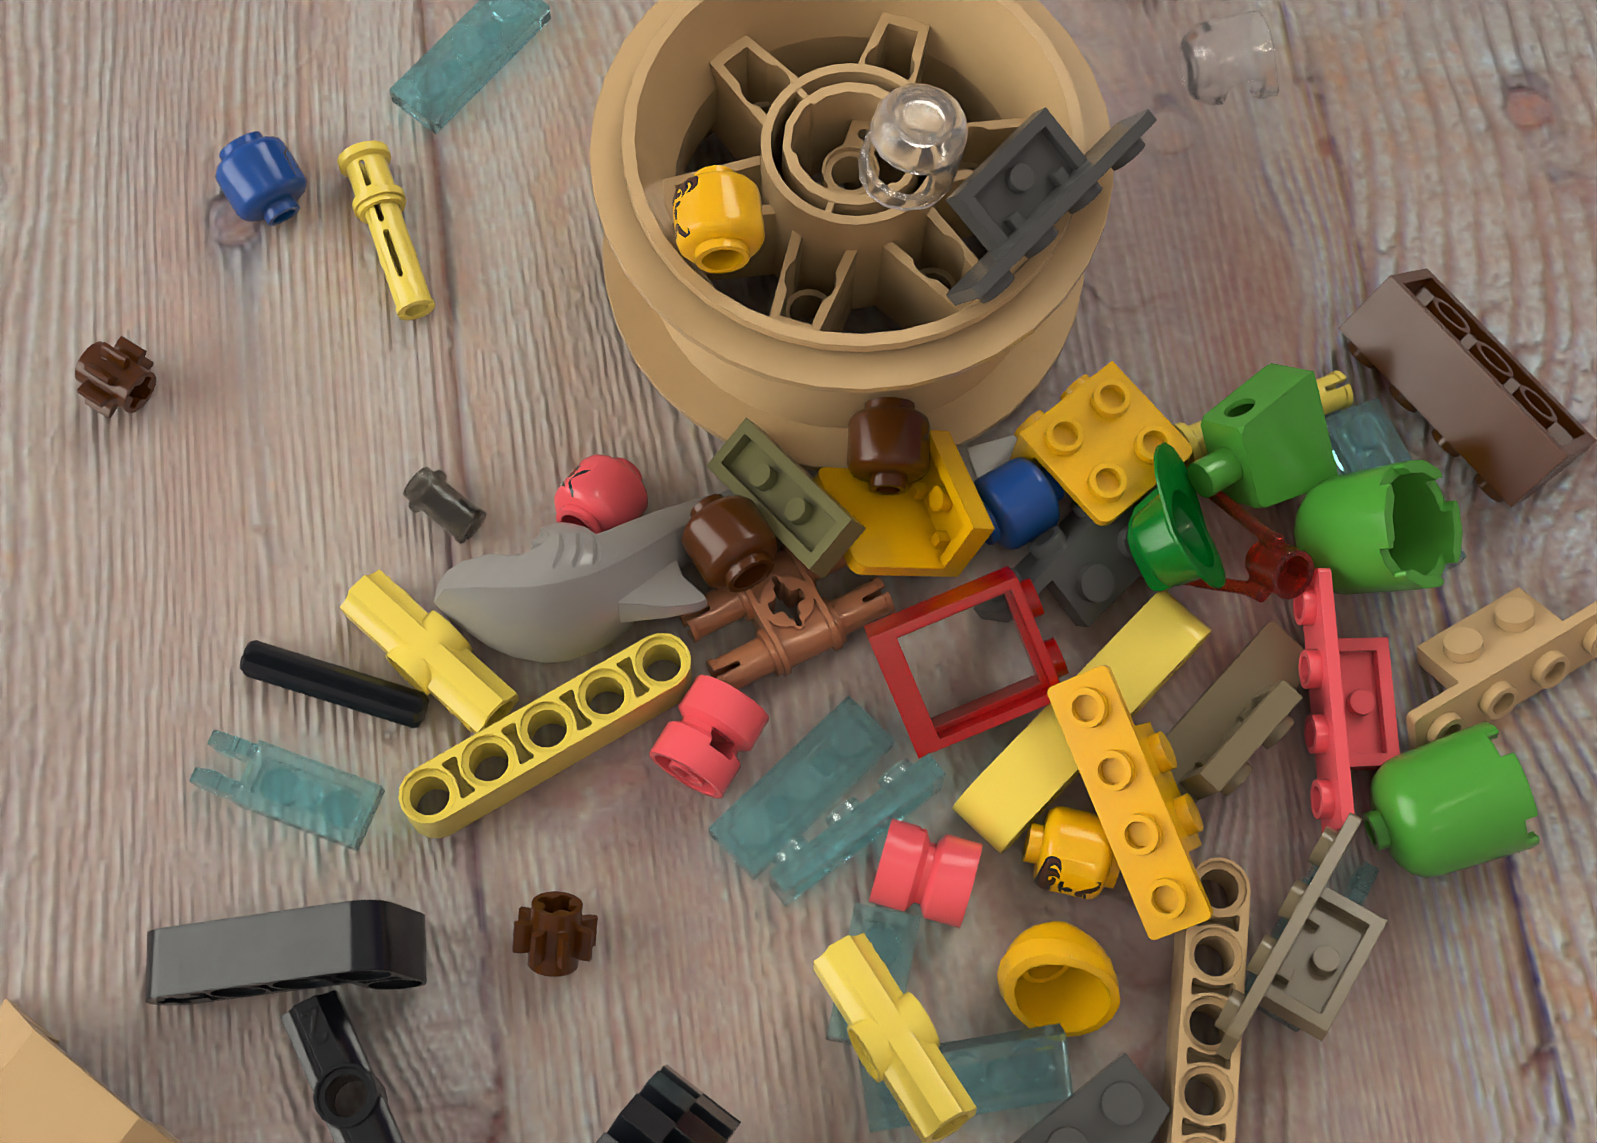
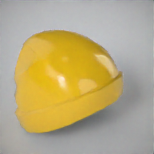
[997,921,1121,1037]

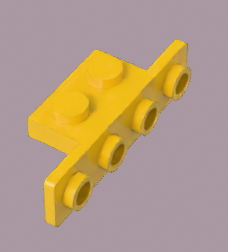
[1047,665,1213,940]

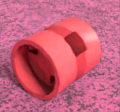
[649,675,769,799]
[869,818,983,928]

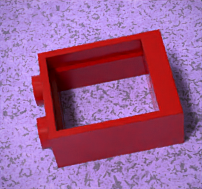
[864,566,1069,758]

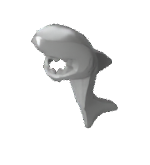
[434,489,778,663]

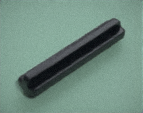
[240,640,429,728]

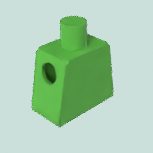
[1187,363,1338,508]

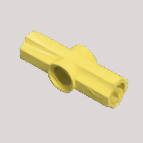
[340,569,519,734]
[813,933,977,1143]

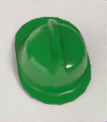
[1127,442,1226,592]

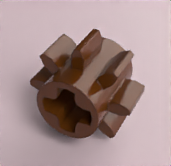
[75,336,156,418]
[512,891,598,977]

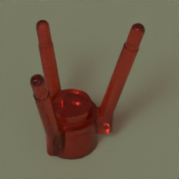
[1183,491,1314,603]

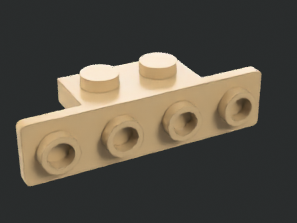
[1406,587,1597,750]

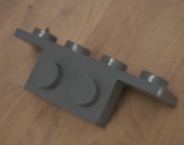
[946,107,1157,306]
[974,500,1142,627]

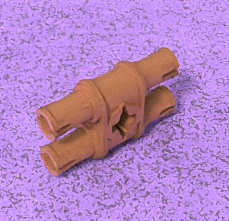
[679,545,895,690]

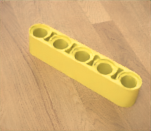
[952,591,1212,854]
[398,633,693,838]

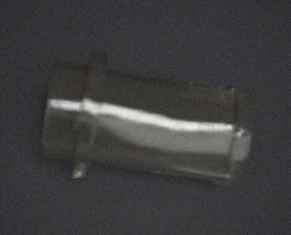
[403,467,487,544]

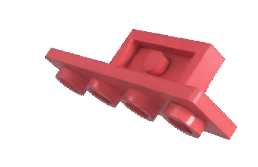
[1293,568,1400,833]

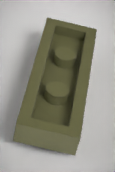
[706,418,866,579]

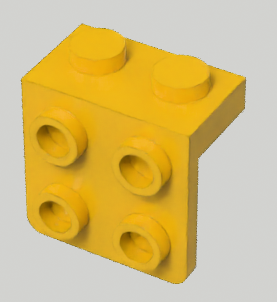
[1009,361,1192,526]
[814,430,995,577]

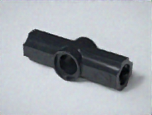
[280,990,405,1143]

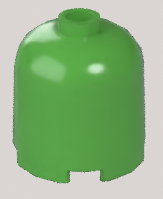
[1294,460,1463,595]
[1362,721,1540,878]

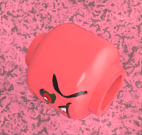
[554,454,648,534]

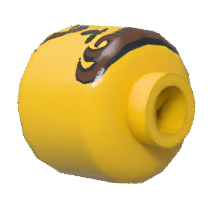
[672,165,765,273]
[1022,806,1120,899]

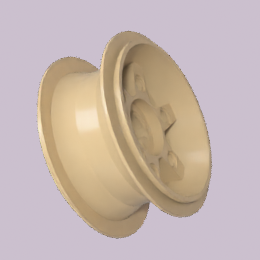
[589,0,1113,470]

